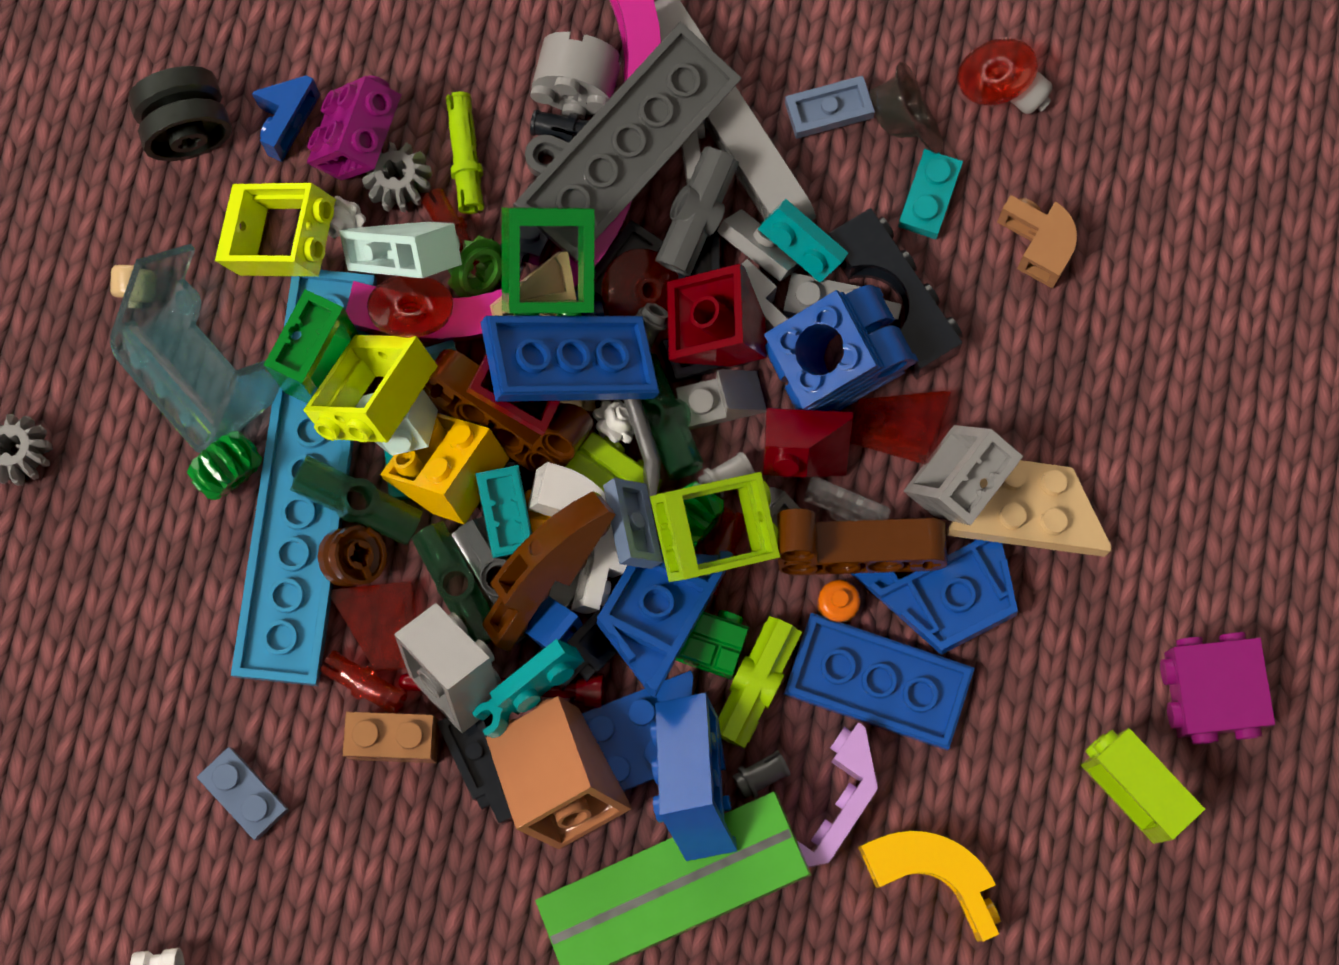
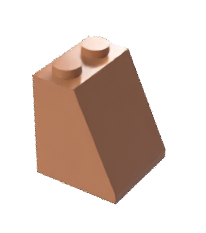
[486,696,631,849]

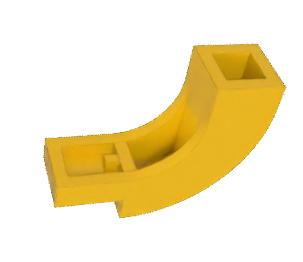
[858,831,1001,942]

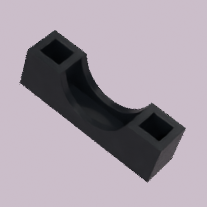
[829,208,963,380]

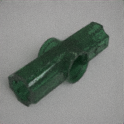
[641,353,703,480]
[289,455,423,545]
[411,521,492,645]

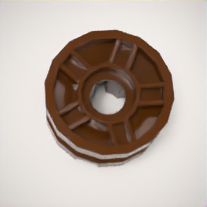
[317,525,387,587]

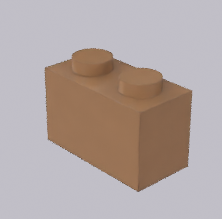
[343,712,440,763]

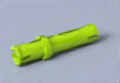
[445,91,484,214]

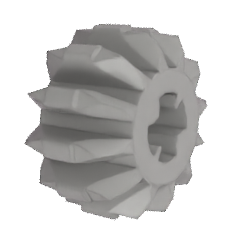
[362,142,433,213]
[0,414,53,486]

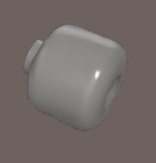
[1006,68,1053,114]

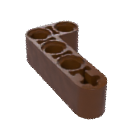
[423,349,593,474]
[776,508,948,575]

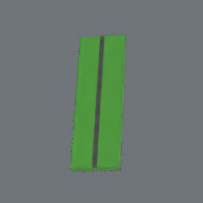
[535,791,811,965]

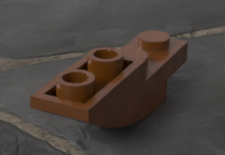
[482,491,616,652]

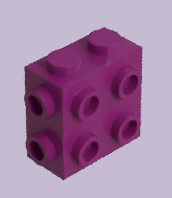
[307,75,402,181]
[1160,632,1275,745]

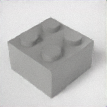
[394,603,501,733]

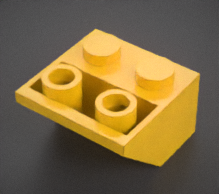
[380,413,509,524]

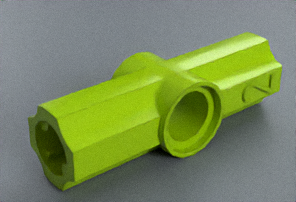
[718,616,802,749]

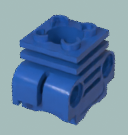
[764,285,919,412]

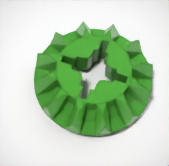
[447,235,502,298]

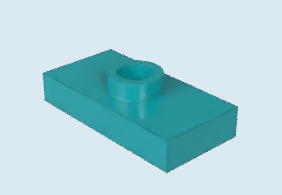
[476,465,532,559]

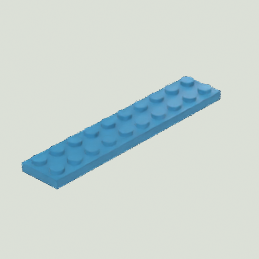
[231,270,377,686]

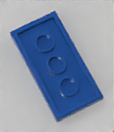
[480,316,659,402]
[784,613,975,751]

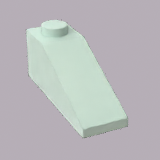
[339,222,462,278]

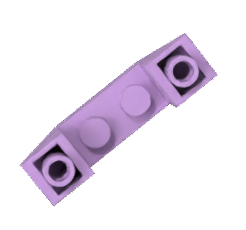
[797,723,878,868]

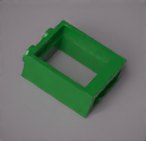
[502,207,595,316]
[264,289,359,404]

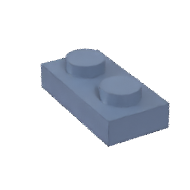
[785,75,875,139]
[603,478,663,569]
[197,747,289,841]

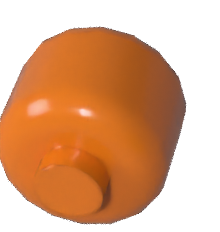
[817,580,861,624]

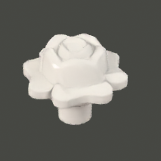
[328,196,366,238]
[592,400,635,443]

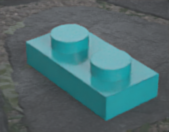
[898,149,963,240]
[758,198,848,283]

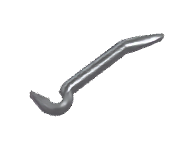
[624,399,661,507]

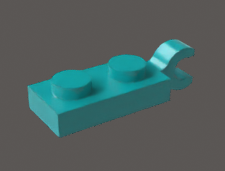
[472,639,585,738]

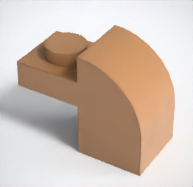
[997,195,1077,289]

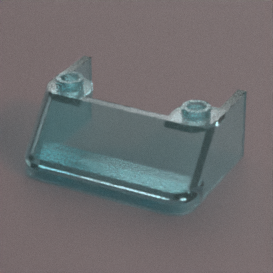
[110,244,280,453]

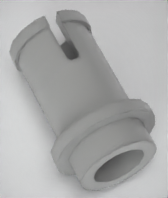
[698,452,755,498]

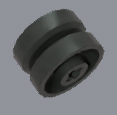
[128,66,232,161]

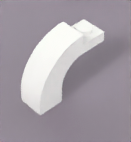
[527,462,627,614]

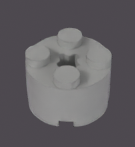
[530,32,621,120]

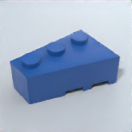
[650,692,738,861]

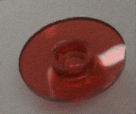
[957,38,1038,105]
[602,249,678,320]
[367,276,453,338]

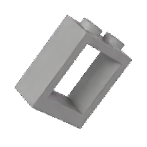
[904,425,1023,526]

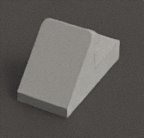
[676,369,767,431]

